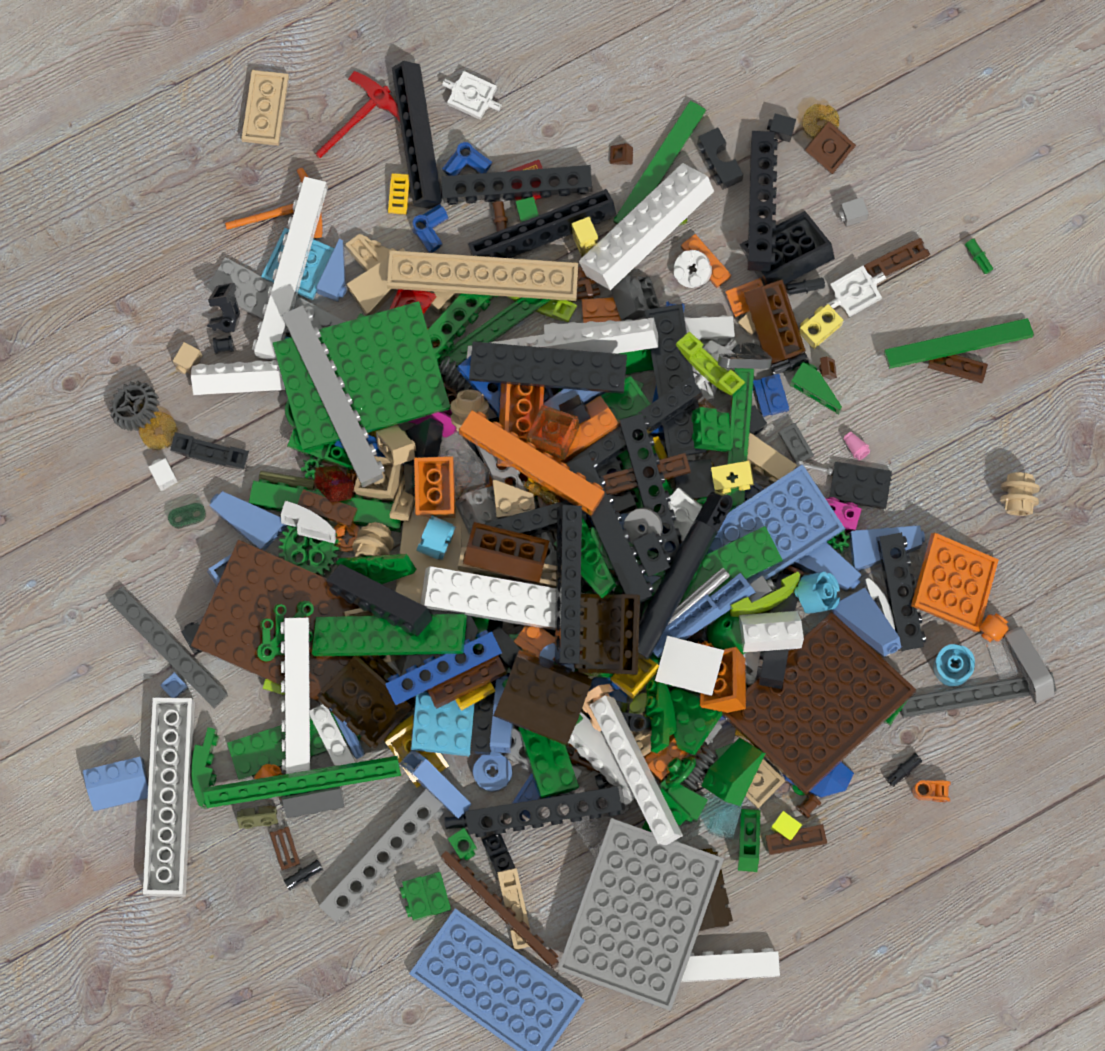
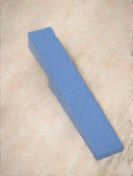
[653,573,756,658]

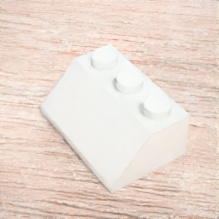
[739,611,804,652]

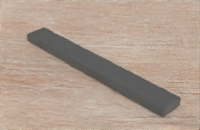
[901,672,1056,718]

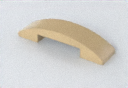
[497,868,531,950]

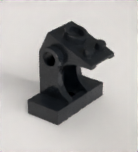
[207,283,240,333]

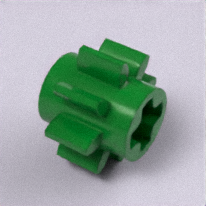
[301,456,325,480]
[827,530,850,553]

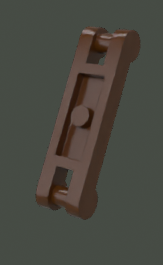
[864,238,930,277]

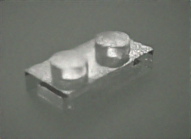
[986,638,1018,681]

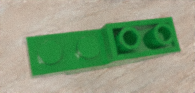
[287,428,354,471]
[646,677,676,754]
[192,727,219,809]

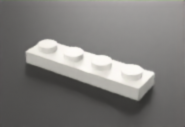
[310,704,355,766]

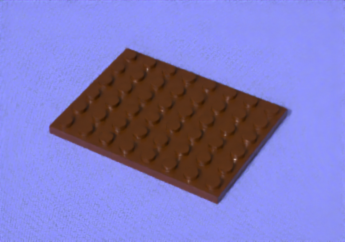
[191,540,360,704]
[722,612,916,795]

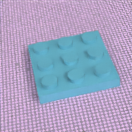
[261,228,335,300]
[411,692,474,756]

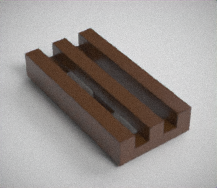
[270,827,300,871]

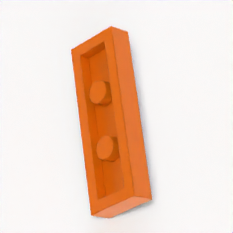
[681,234,732,288]

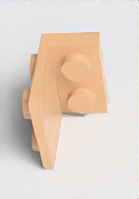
[582,684,614,732]

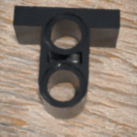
[616,701,652,734]

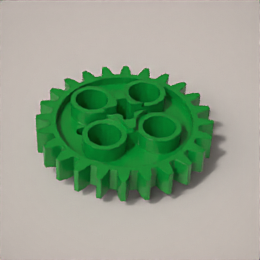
[278,525,341,576]

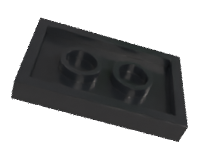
[829,462,892,509]

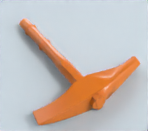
[225,168,324,238]

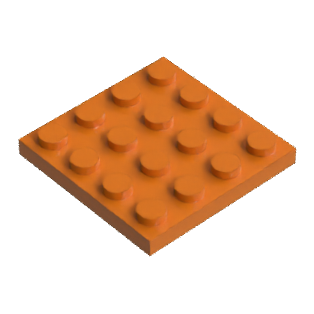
[911,533,999,632]

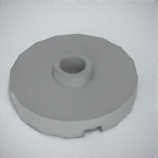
[623,508,663,543]

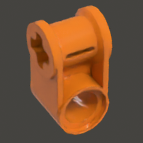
[912,780,951,802]

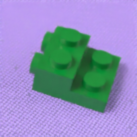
[691,407,731,452]
[400,872,451,921]

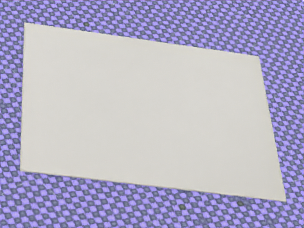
[655,636,724,696]

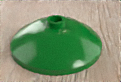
[706,610,747,654]

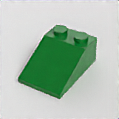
[701,737,766,806]

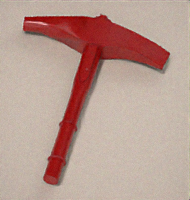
[315,71,400,159]

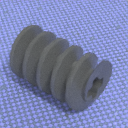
[438,356,472,392]
[683,746,716,789]

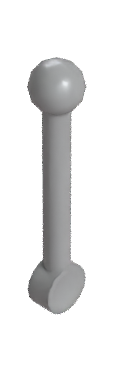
[795,460,833,475]

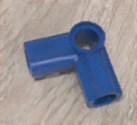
[442,142,492,176]
[412,204,449,253]

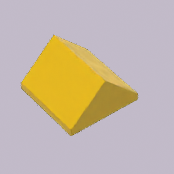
[610,657,659,699]

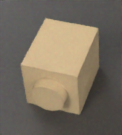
[173,342,203,375]

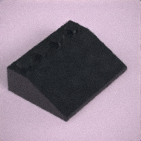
[740,211,835,285]

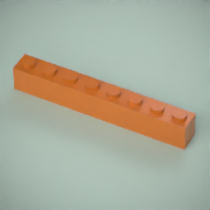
[459,411,605,516]

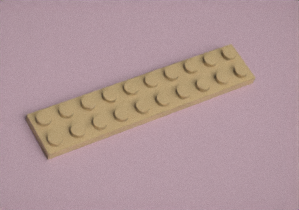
[387,250,578,301]

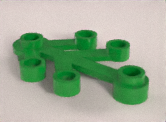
[257,601,314,661]

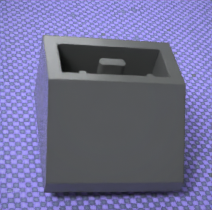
[611,276,660,320]

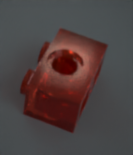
[314,465,354,502]

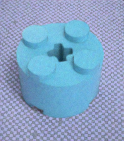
[416,515,456,560]
[795,572,840,614]
[933,644,975,687]

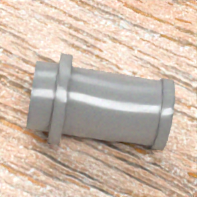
[703,722,722,745]

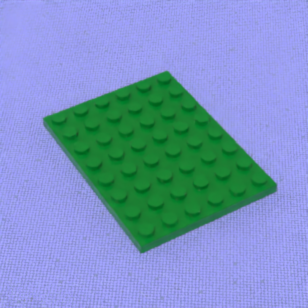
[273,301,451,451]

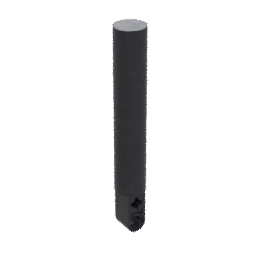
[638,491,733,660]

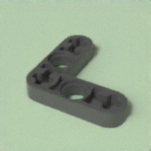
[718,342,772,369]

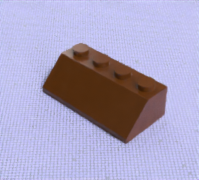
[744,280,806,364]
[463,522,550,583]

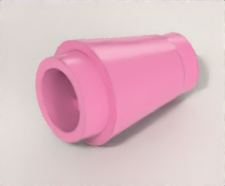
[843,432,870,460]

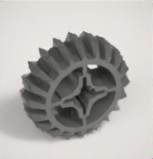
[109,381,160,431]

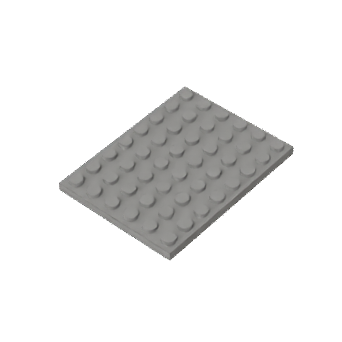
[557,818,724,1011]

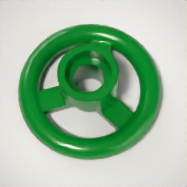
[666,756,696,787]

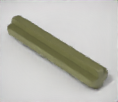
[259,471,315,490]

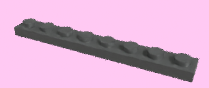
[108,587,228,709]

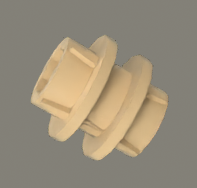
[451,390,489,431]
[1000,472,1040,516]
[352,522,394,557]

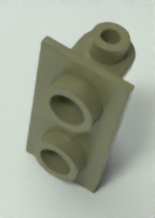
[236,805,278,829]

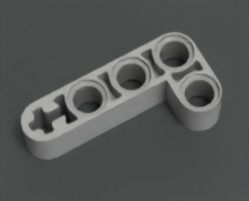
[1003,626,1054,704]

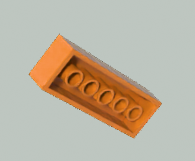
[497,383,544,467]

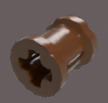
[795,792,822,819]

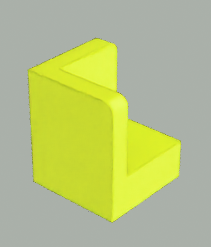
[771,811,802,840]

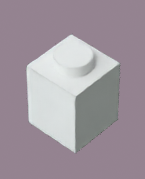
[149,458,178,491]

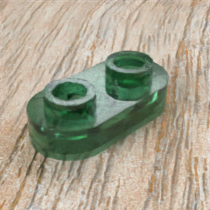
[168,503,206,529]

